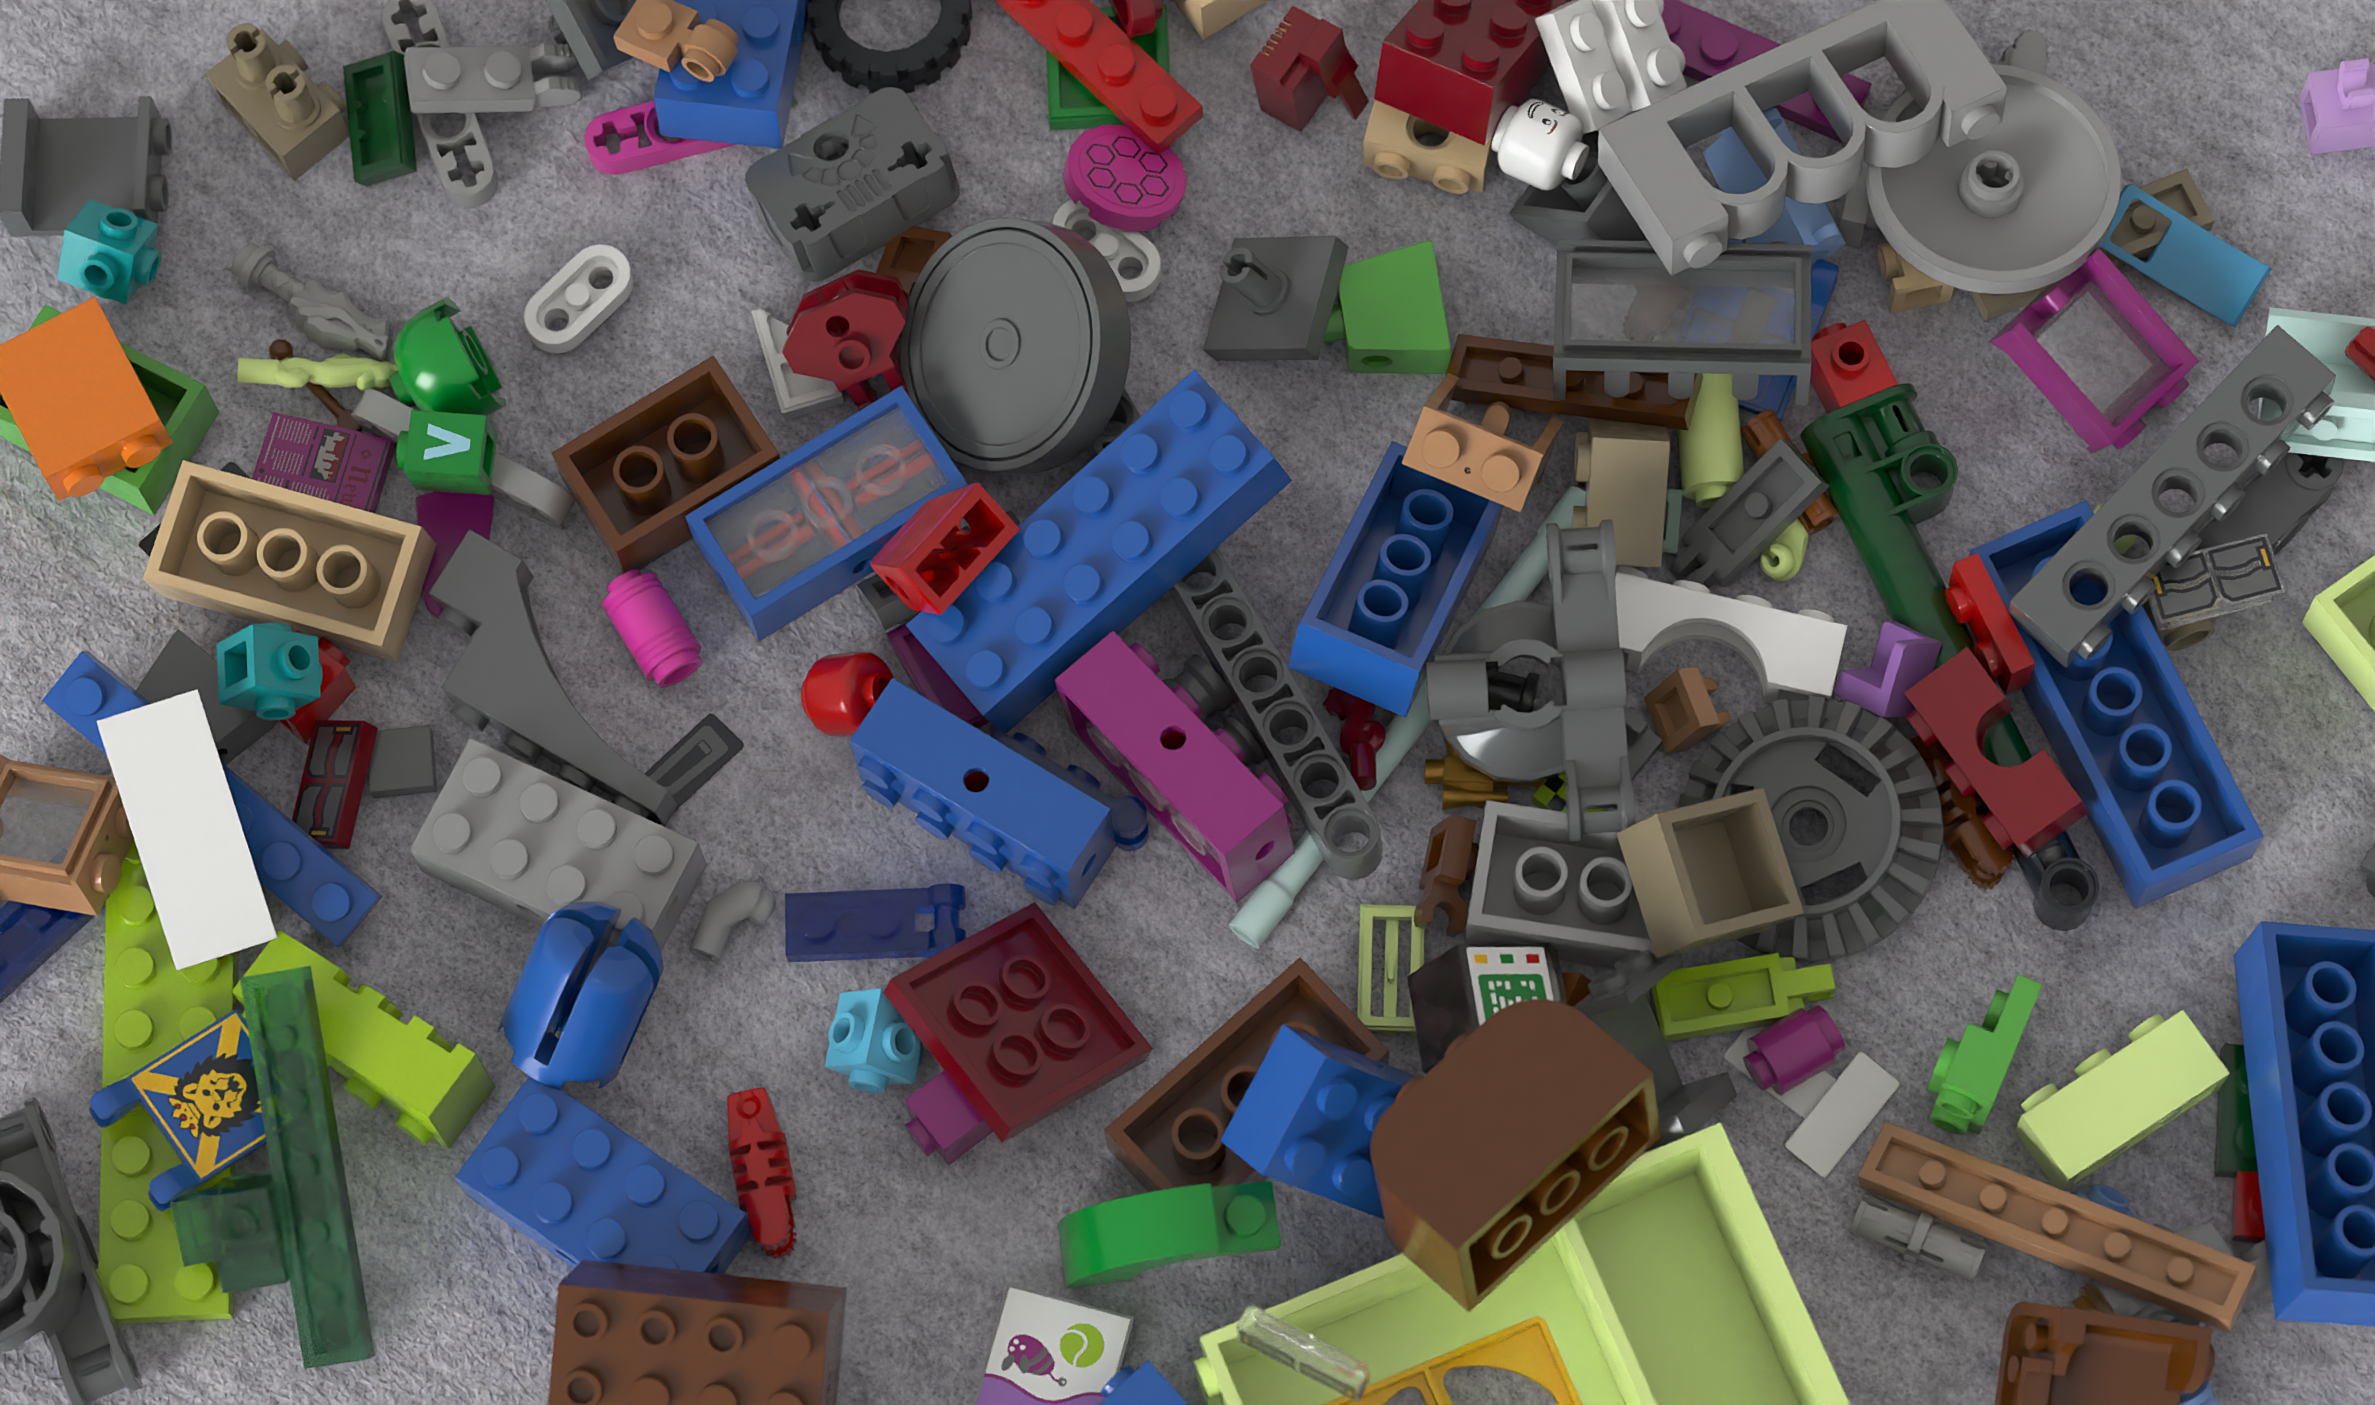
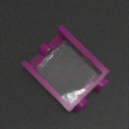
[1989,248,2199,453]

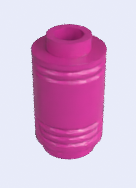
[602,569,702,688]

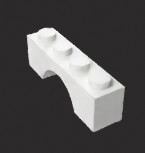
[1615,566,1847,704]

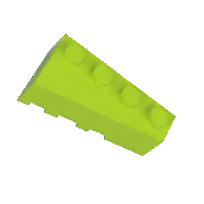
[232,929,496,1149]

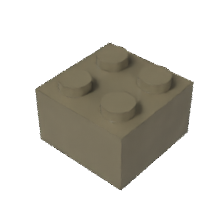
[1616,788,1804,959]

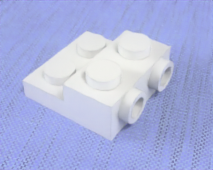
[1535,0,1687,134]

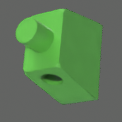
[1323,240,1451,374]

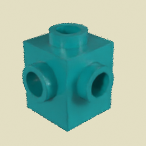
[57,199,162,305]
[216,622,322,720]

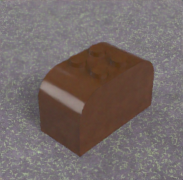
[1371,999,1661,1312]

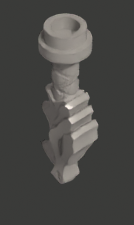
[231,242,393,362]

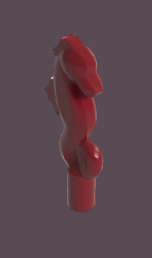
[1322,687,1386,791]

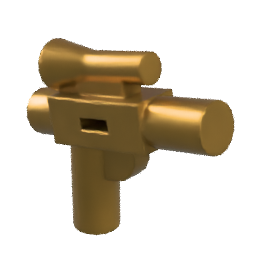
[1424,737,1544,811]

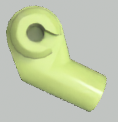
[1760,518,1809,581]

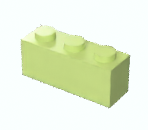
[2014,1010,2230,1191]

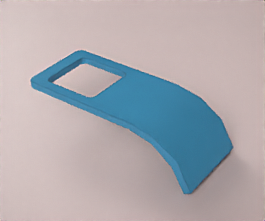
[2100,184,2272,328]

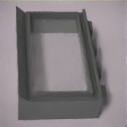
[1553,238,1812,406]

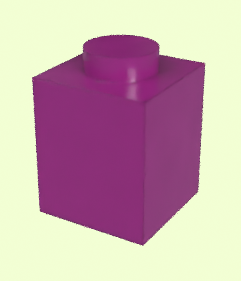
[904,1070,993,1166]

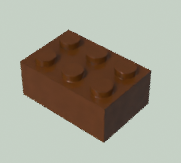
[552,355,780,573]

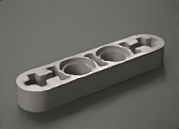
[382,0,498,208]
[351,388,575,528]

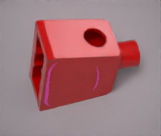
[870,482,1020,615]

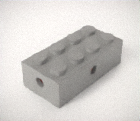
[409,738,707,951]

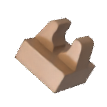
[1644,666,1730,754]

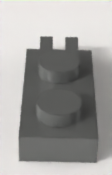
[1671,438,1830,589]

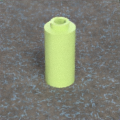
[1677,373,1744,509]

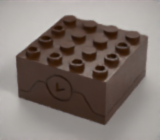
[548,1260,847,1405]

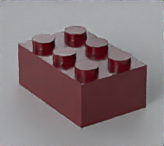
[1374,0,1572,146]

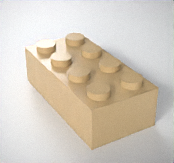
[143,460,437,663]

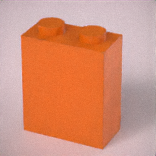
[0,297,173,501]

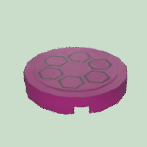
[1062,125,1187,231]

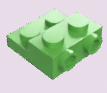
[1926,974,2043,1135]

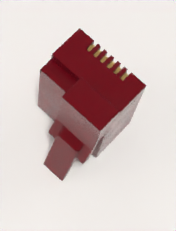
[1250,6,1369,132]

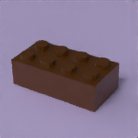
[1104,957,1389,1192]

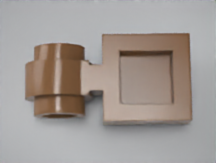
[613,0,739,82]

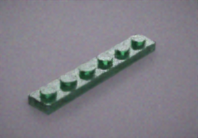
[240,966,375,1369]

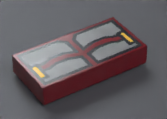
[292,720,378,849]

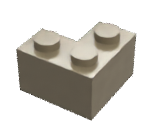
[1571,418,1670,568]

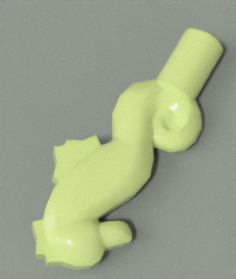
[237,353,398,391]

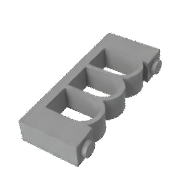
[1598,0,2007,276]

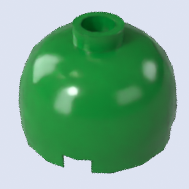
[389,297,506,416]

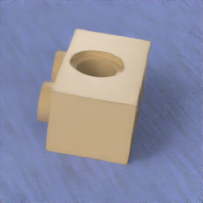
[1363,100,1495,194]

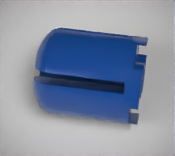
[498,902,664,1089]

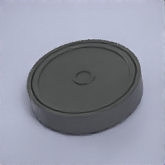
[900,217,1131,474]

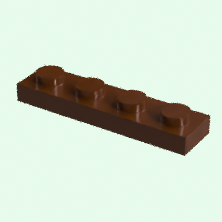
[1446,334,1703,431]

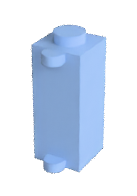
[1702,108,1846,272]

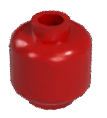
[801,652,893,737]

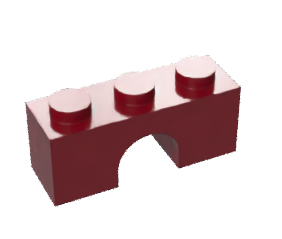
[1904,646,2090,858]

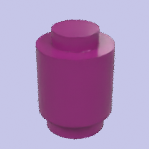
[1743,1005,1845,1096]

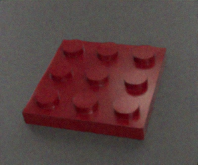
[883,902,1153,1143]

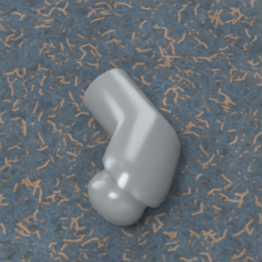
[689,881,776,962]

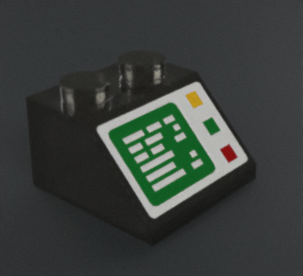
[1407,943,1568,1074]

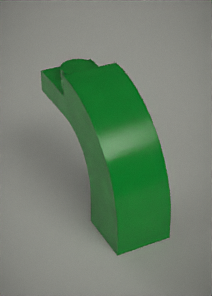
[1057,1180,1281,1289]

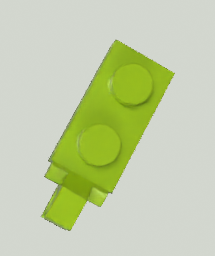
[1651,953,1836,1042]

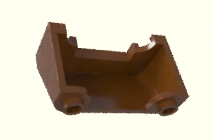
[1995,1302,2215,1405]

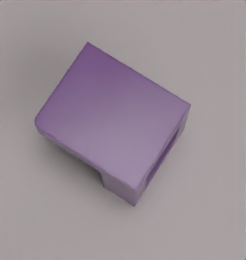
[1834,621,1942,718]

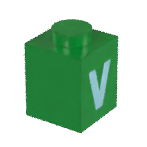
[397,410,498,495]

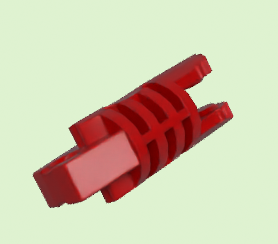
[727,1087,797,1259]

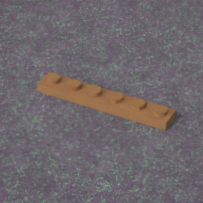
[1858,1121,2257,1334]

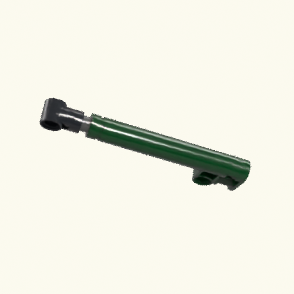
[1800,383,2100,931]

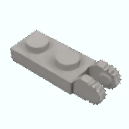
[404,43,583,113]

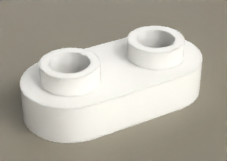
[1053,199,1161,302]
[524,244,633,353]

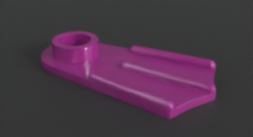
[415,491,495,620]

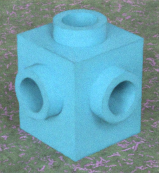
[824,988,923,1094]

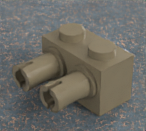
[205,23,350,181]

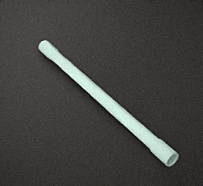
[1228,486,1586,949]

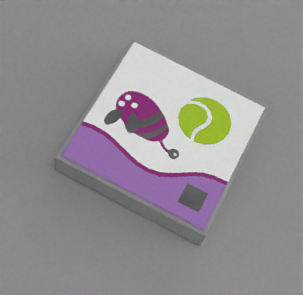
[973,1283,1135,1405]

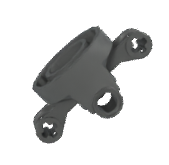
[1426,519,1636,842]
[0,1097,142,1405]

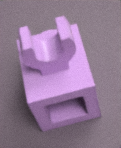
[2299,58,2375,154]

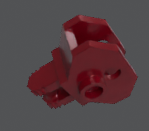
[782,269,909,411]

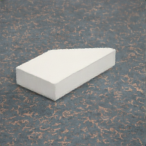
[751,309,844,421]

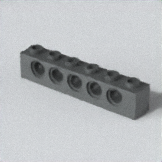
[2009,324,2336,668]

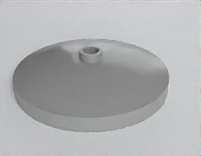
[1866,64,2121,294]

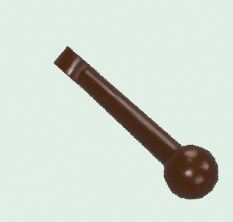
[269,339,363,432]

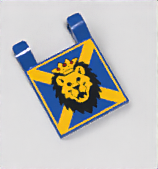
[89,1009,310,1212]

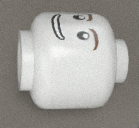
[1492,99,1589,190]

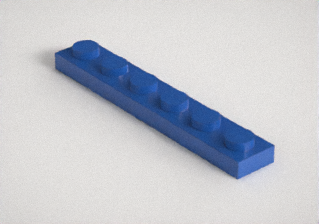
[42,651,383,947]

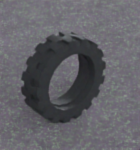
[807,0,972,93]

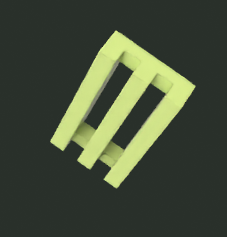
[1357,904,1425,1037]

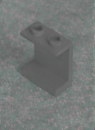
[0,96,172,236]
[1573,950,1737,1151]

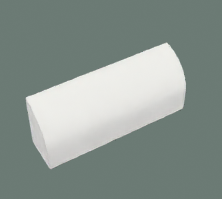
[96,689,277,970]

